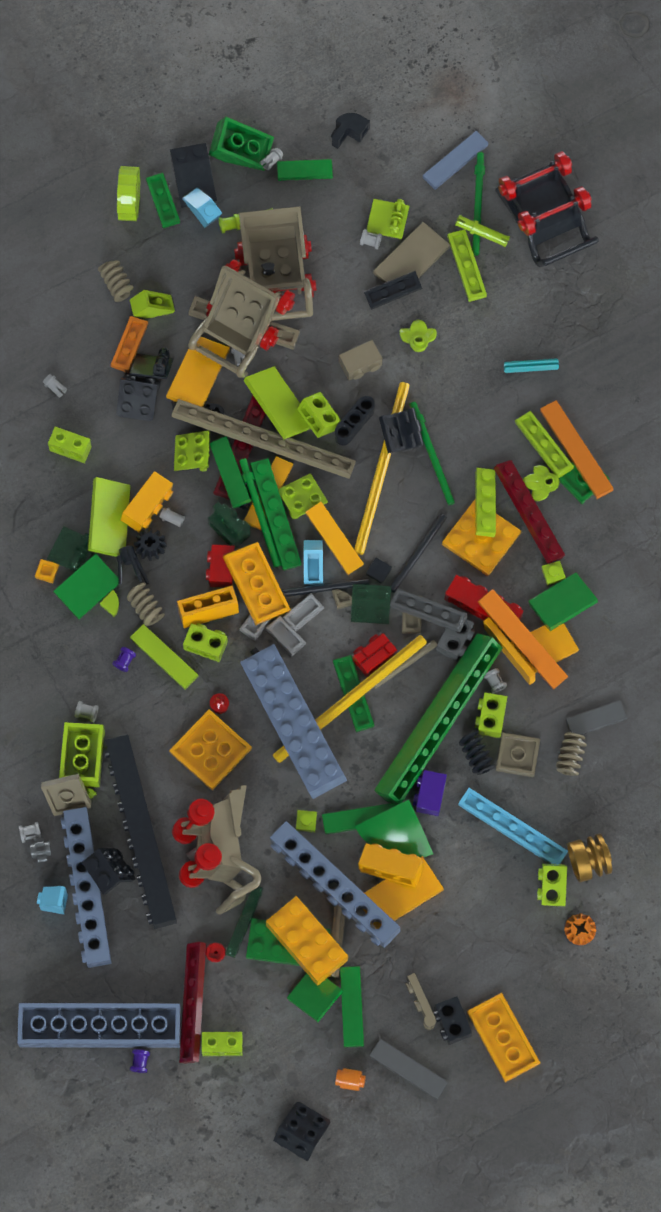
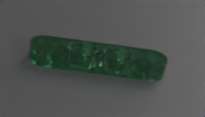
[225,886,264,958]

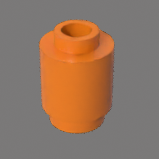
[335,1068,366,1091]

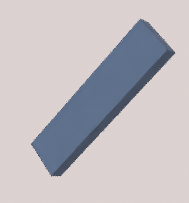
[423,131,488,190]

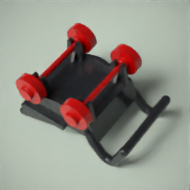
[495,151,599,267]

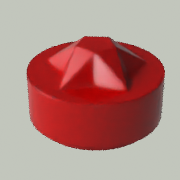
[210,693,229,714]
[206,942,226,962]

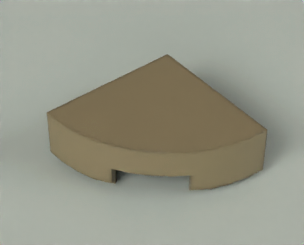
[332,589,356,610]

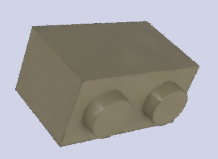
[339,340,383,381]

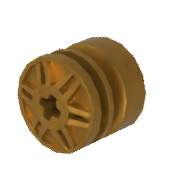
[567,834,612,883]

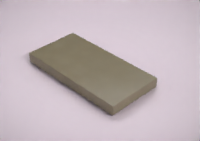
[373,222,450,283]

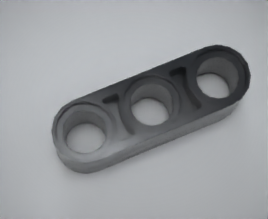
[335,396,375,446]

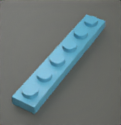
[458,788,568,864]

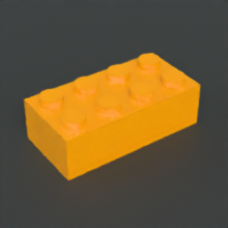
[266,896,348,986]

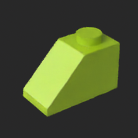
[130,290,175,319]

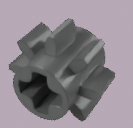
[30,837,52,863]

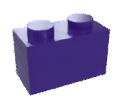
[413,770,447,816]

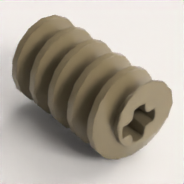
[98,260,134,302]
[127,582,165,626]
[556,732,587,776]

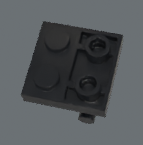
[379,408,424,454]

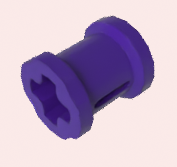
[112,647,136,672]
[129,1049,150,1073]

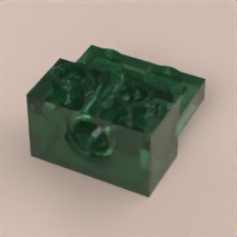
[208,502,251,549]

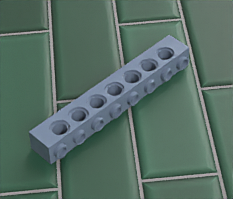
[61,807,112,968]
[270,821,401,948]

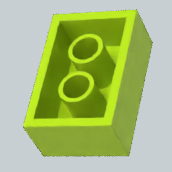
[59,722,105,787]

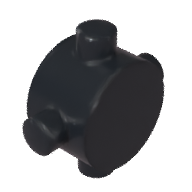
[261,262,275,276]

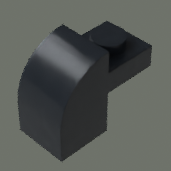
[331,113,370,149]

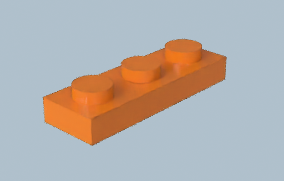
[111,316,148,373]

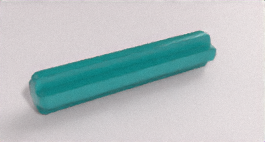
[504,359,559,373]

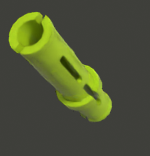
[455,214,510,247]

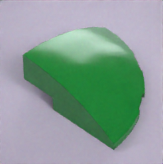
[355,800,433,858]

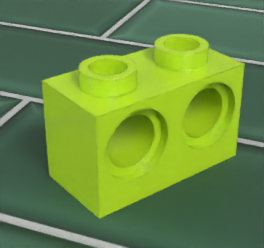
[297,392,341,438]
[48,427,92,463]
[183,623,228,662]
[475,692,507,738]
[537,864,567,906]
[202,1032,243,1056]

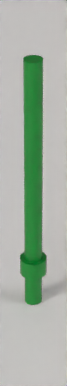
[472,152,485,256]
[409,402,455,506]
[239,459,281,568]

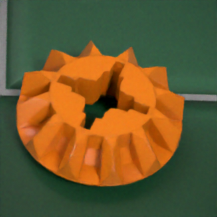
[564,913,596,945]

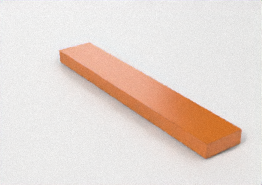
[540,400,613,499]
[478,589,568,689]

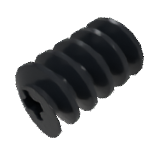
[459,731,497,775]

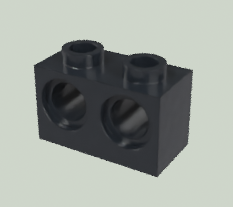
[432,996,472,1045]

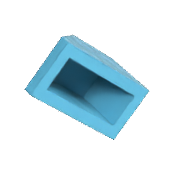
[183,188,222,228]
[304,540,323,585]
[37,886,68,914]

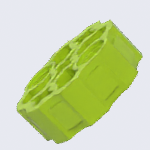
[117,166,140,221]

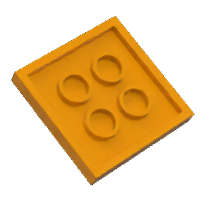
[442,500,521,576]
[169,709,252,790]

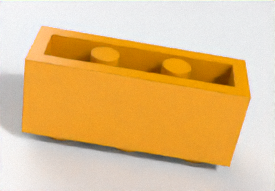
[121,471,173,533]
[177,586,239,628]
[358,843,424,888]

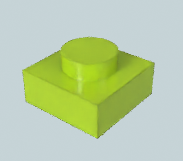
[541,561,566,586]
[296,810,317,832]

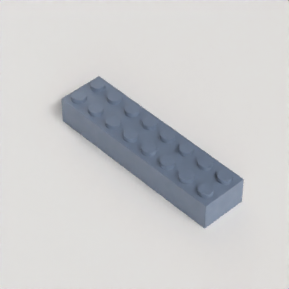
[240,644,347,799]
[17,1003,181,1048]

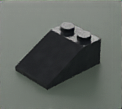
[170,143,217,208]

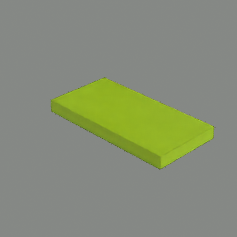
[243,366,311,439]
[88,477,130,557]

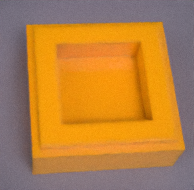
[35,559,59,583]

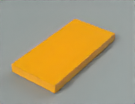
[166,337,230,407]
[223,542,291,625]
[362,856,444,929]
[467,993,540,1083]

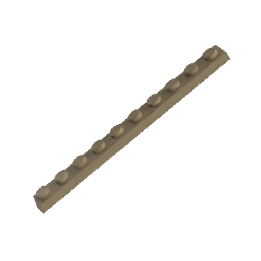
[172,399,356,479]

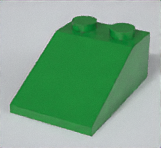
[209,117,274,171]

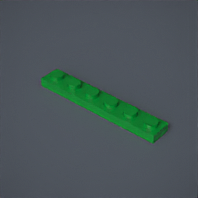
[250,458,302,571]

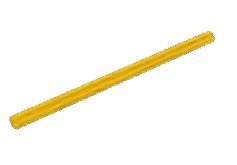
[354,382,410,555]
[273,635,427,763]

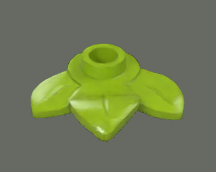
[399,319,437,352]
[523,465,560,502]

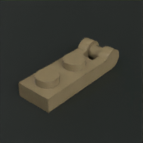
[405,973,436,1030]

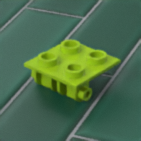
[367,199,409,239]
[174,430,210,471]
[278,473,328,519]

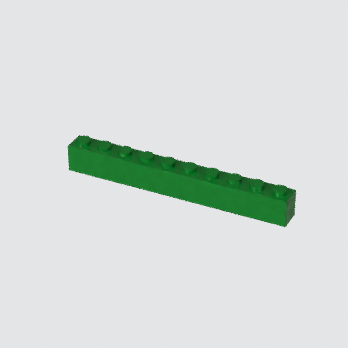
[374,633,503,805]

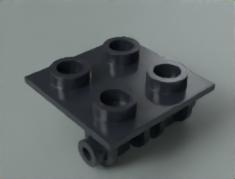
[130,348,174,379]

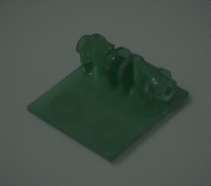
[47,526,92,572]
[351,584,391,624]

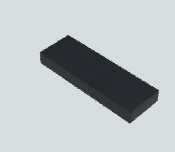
[364,271,423,310]

